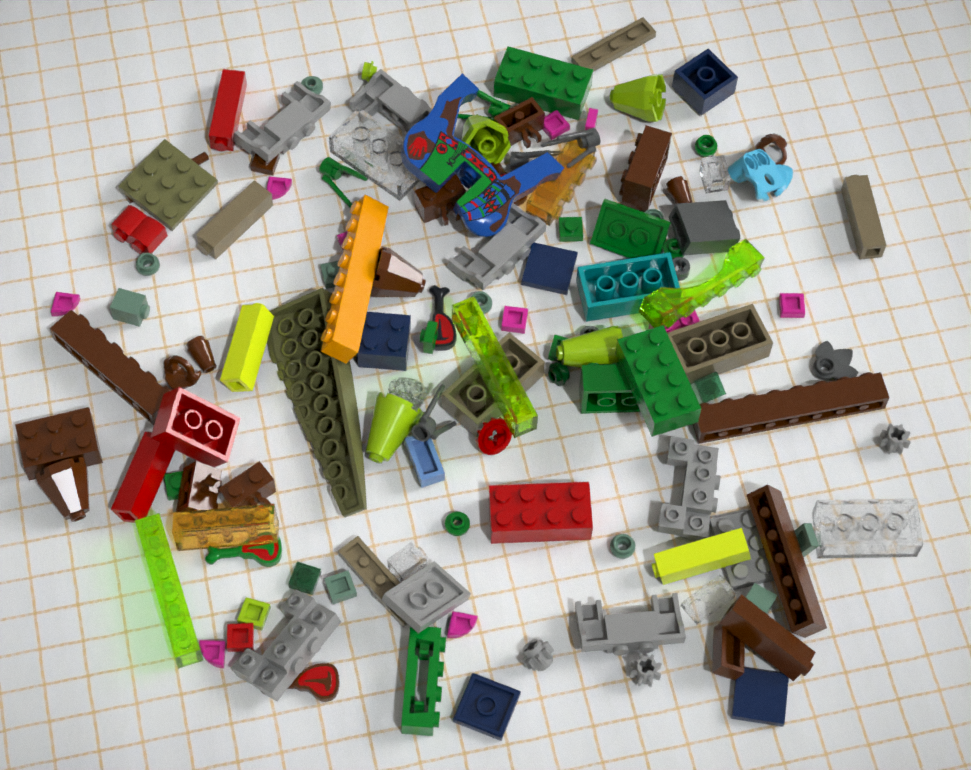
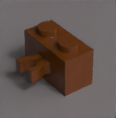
[494,97,545,148]
[414,174,466,226]
[176,461,222,523]
[218,461,276,520]

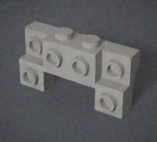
[349,69,432,149]
[234,81,331,163]
[448,203,546,290]
[657,436,721,542]
[231,589,341,701]
[575,593,686,656]

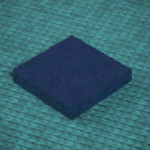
[521,242,578,295]
[731,668,789,727]
[453,673,521,741]

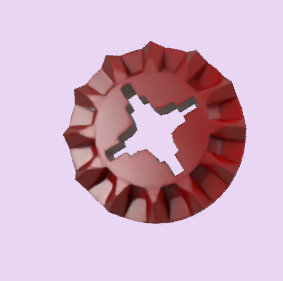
[475,417,512,455]

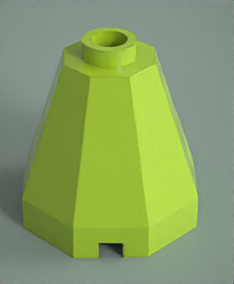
[610,74,666,122]
[461,114,511,164]

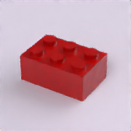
[150,387,241,467]

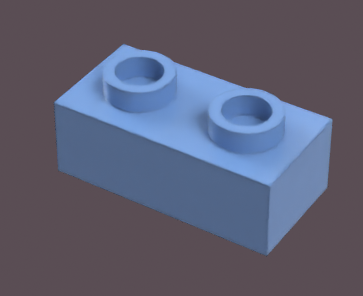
[405,436,445,488]

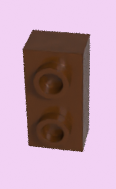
[712,623,745,680]

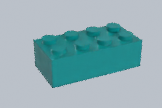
[576,252,681,322]

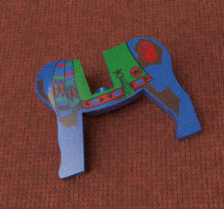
[401,73,564,237]

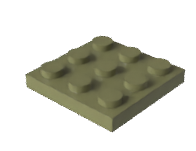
[119,139,218,231]

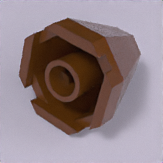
[370,246,426,297]
[35,457,90,522]

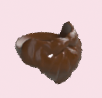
[755,133,787,165]
[163,355,202,390]

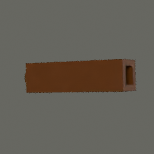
[719,594,816,681]

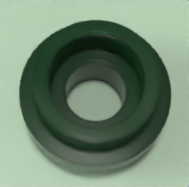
[548,362,570,386]

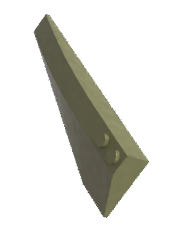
[267,287,367,518]

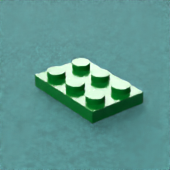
[590,199,671,258]

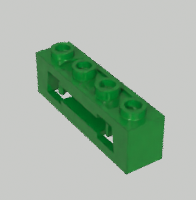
[401,626,446,736]

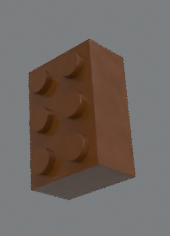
[619,125,672,212]
[15,407,103,481]

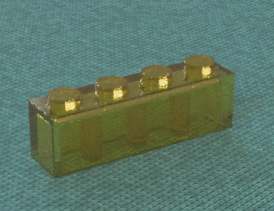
[526,140,597,226]
[172,504,279,551]

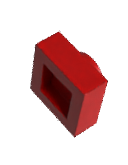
[227,623,254,652]

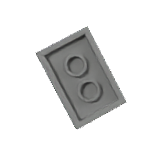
[709,510,774,591]
[382,561,471,634]

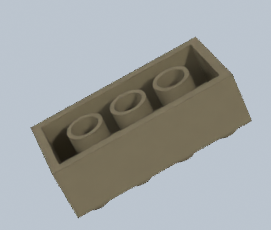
[667,304,773,384]
[442,332,545,437]

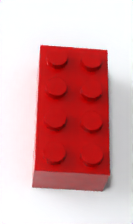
[488,482,593,544]

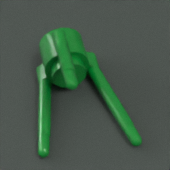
[457,90,511,121]
[319,157,368,208]

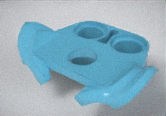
[728,149,793,202]

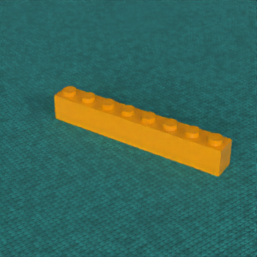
[321,194,389,363]

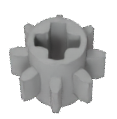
[880,423,911,455]
[521,639,554,671]
[630,653,662,687]

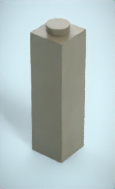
[841,175,886,260]
[196,180,273,260]

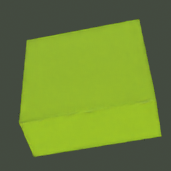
[237,597,271,631]

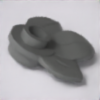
[813,341,858,380]

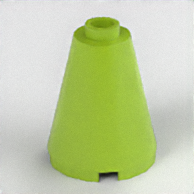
[556,326,623,368]
[366,392,423,464]

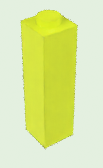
[220,303,274,392]
[651,528,751,585]

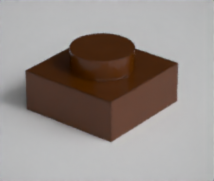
[251,153,280,176]

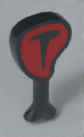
[425,285,457,351]

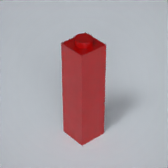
[209,69,247,151]
[111,432,175,524]

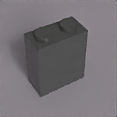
[668,200,741,256]

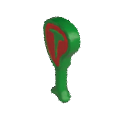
[205,530,282,567]

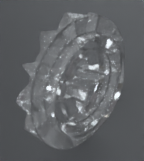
[388,377,427,406]

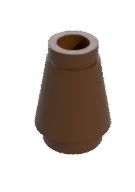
[666,176,693,204]
[186,336,217,373]

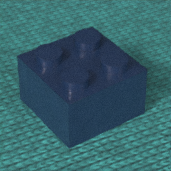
[672,48,738,116]
[357,312,411,371]

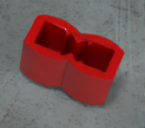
[111,205,168,254]

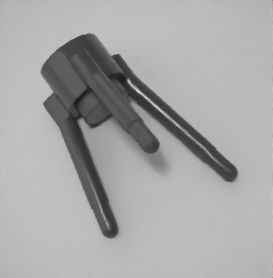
[541,127,601,168]
[510,150,564,185]
[411,384,457,442]

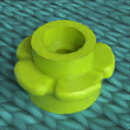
[361,61,377,82]

